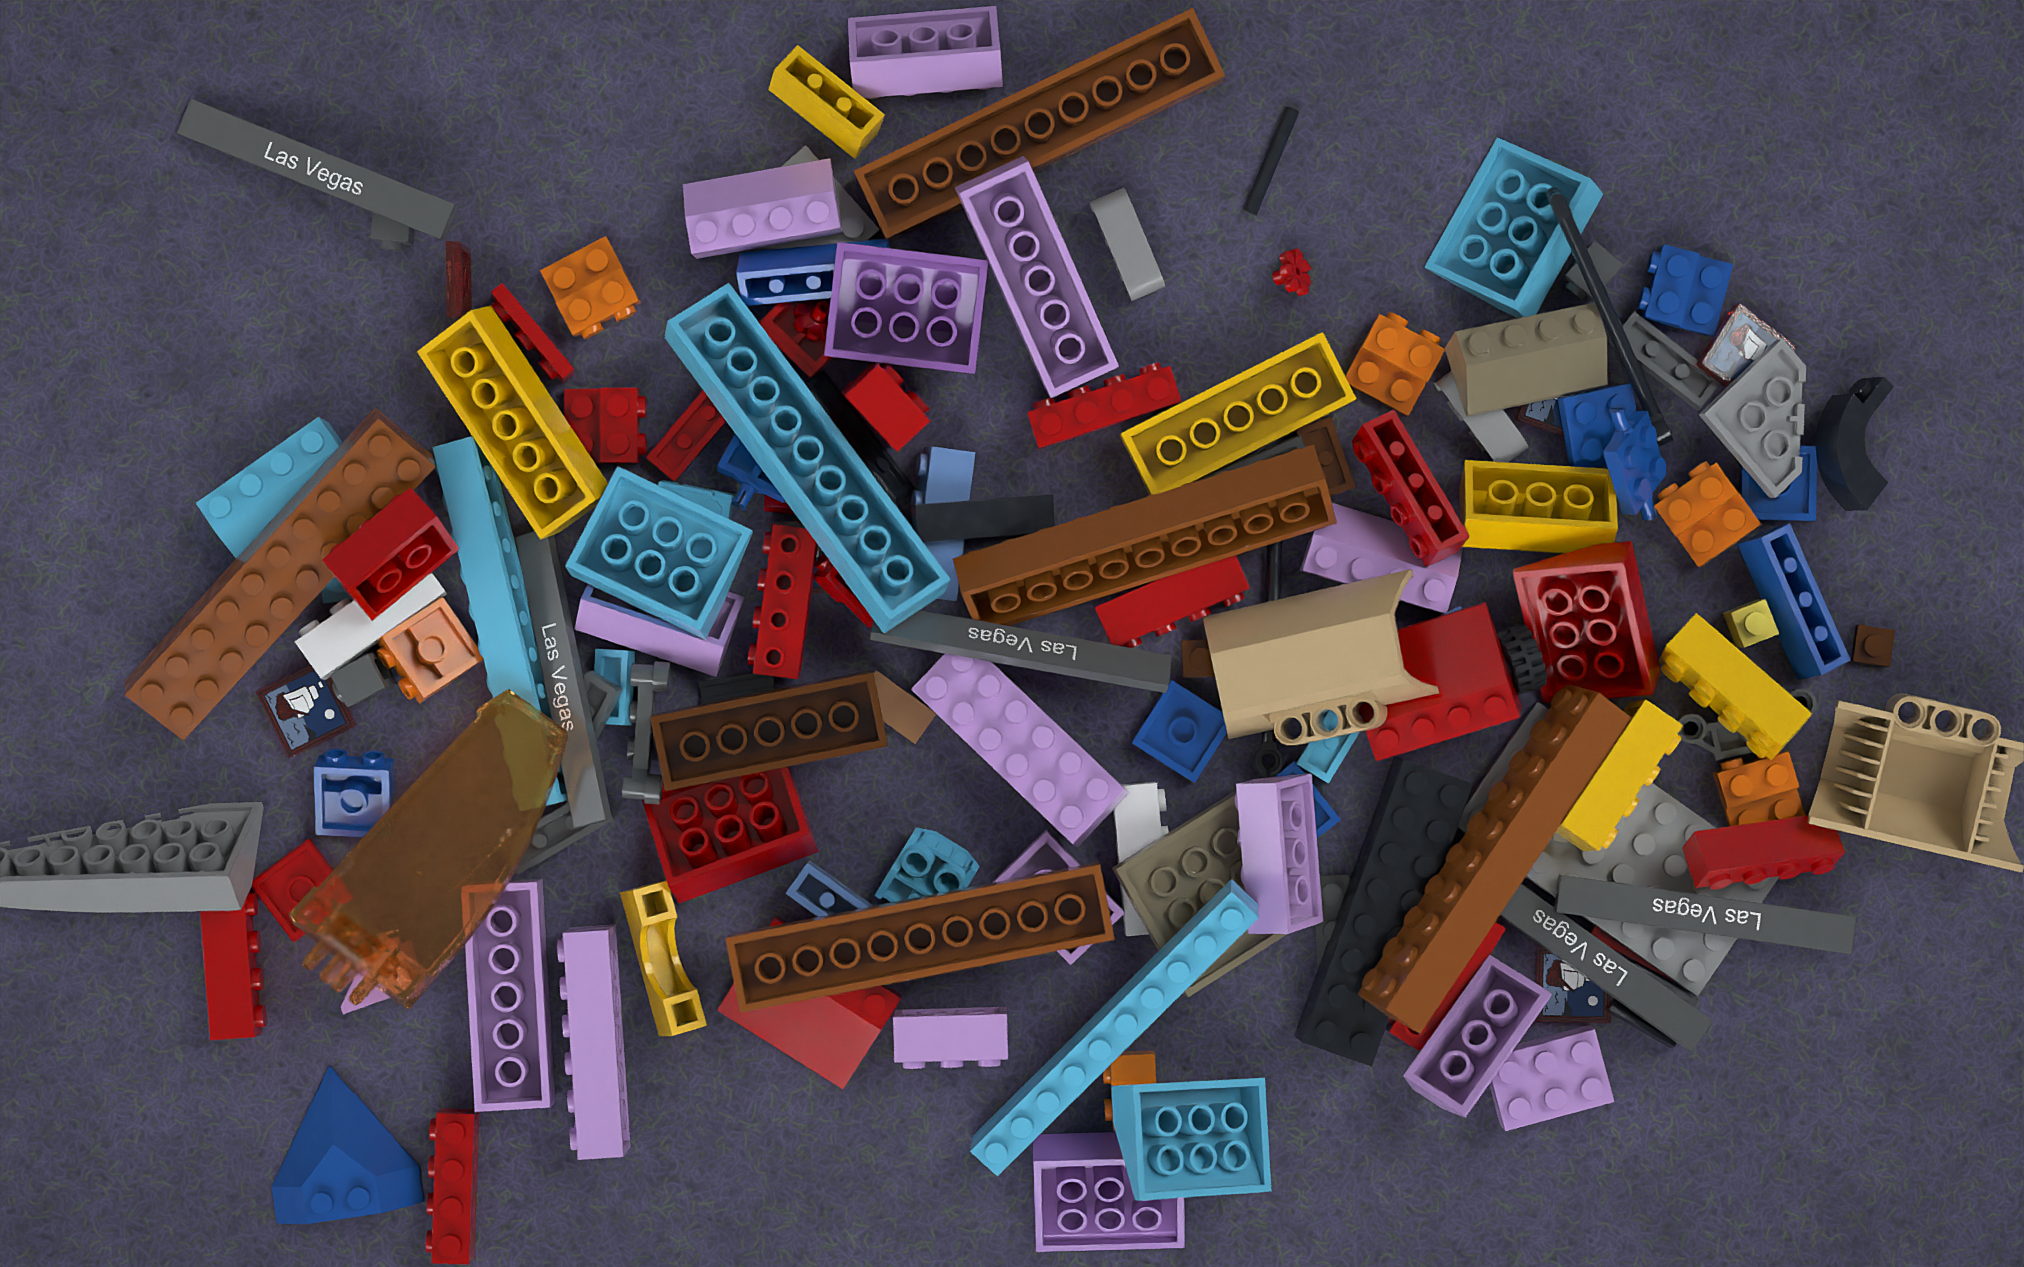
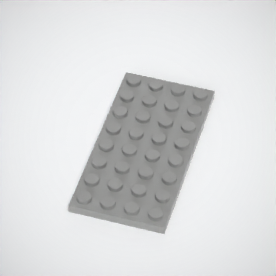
[1457,702,1779,997]

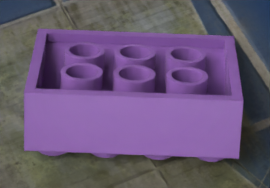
[824,242,988,374]
[1033,1132,1185,1252]

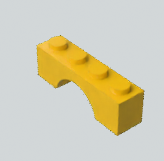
[620,881,707,1036]

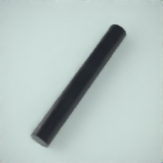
[1243,106,1299,216]

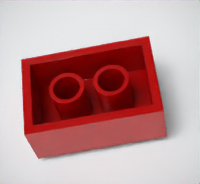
[840,362,930,452]
[322,487,459,621]

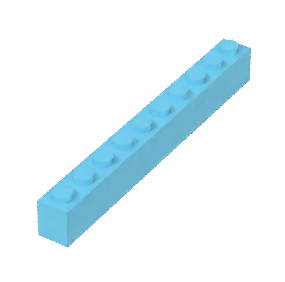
[432,436,568,812]
[970,879,1259,1176]

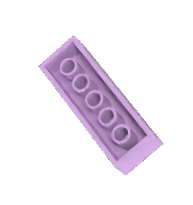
[955,156,1119,398]
[911,653,1129,847]
[462,879,556,1112]
[557,924,631,1160]

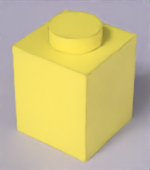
[1723,599,1779,648]

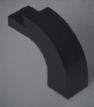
[1816,377,1894,511]

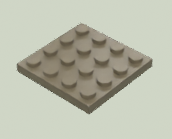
[1112,790,1287,997]

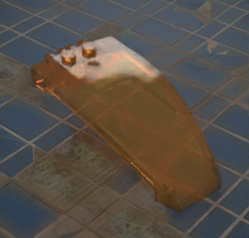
[289,689,568,1010]

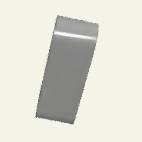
[1089,187,1165,301]
[1434,371,1528,463]

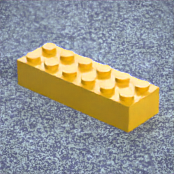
[417,306,608,540]
[1120,332,1356,495]

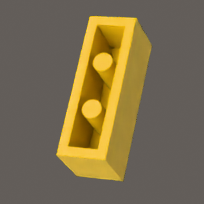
[768,45,885,159]

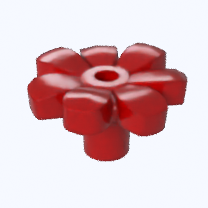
[1272,248,1311,296]
[793,300,830,342]

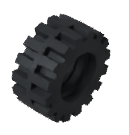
[1497,623,1547,695]

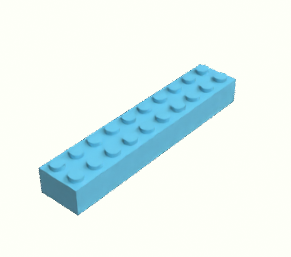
[664,283,951,634]

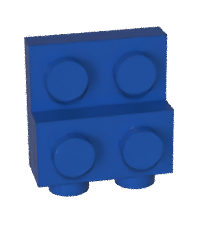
[1637,244,1733,337]
[314,749,395,839]

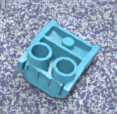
[874,827,980,902]

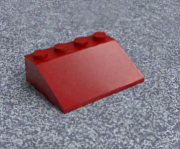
[1513,541,1661,703]
[1359,602,1522,761]
[642,766,819,903]
[717,916,902,1089]

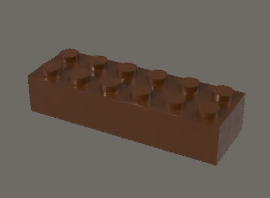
[650,670,888,791]

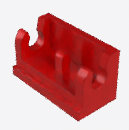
[759,302,833,378]

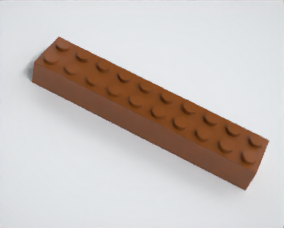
[854,8,1225,243]
[125,407,436,741]
[952,445,1337,626]
[1358,684,1632,1033]
[725,862,1115,1013]

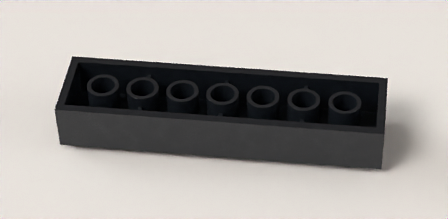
[1294,756,1473,1067]

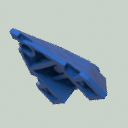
[272,1065,425,1224]

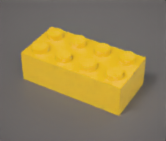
[1459,460,1618,553]
[1658,613,1812,761]
[1556,699,1683,851]

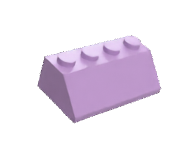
[848,6,1003,99]
[683,159,843,259]
[1300,503,1463,614]
[575,584,744,677]
[1235,774,1323,934]
[1403,955,1552,1118]

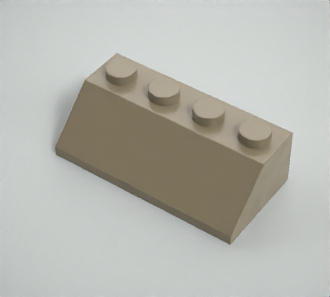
[1444,303,1608,417]

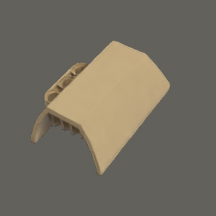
[1203,569,1439,745]
[1807,693,2024,873]

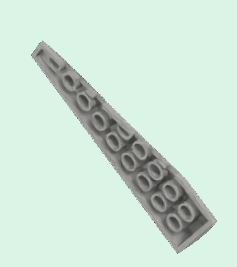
[0,802,264,913]

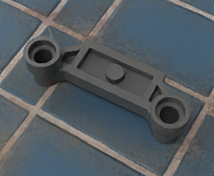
[622,661,671,805]
[1677,688,1817,760]

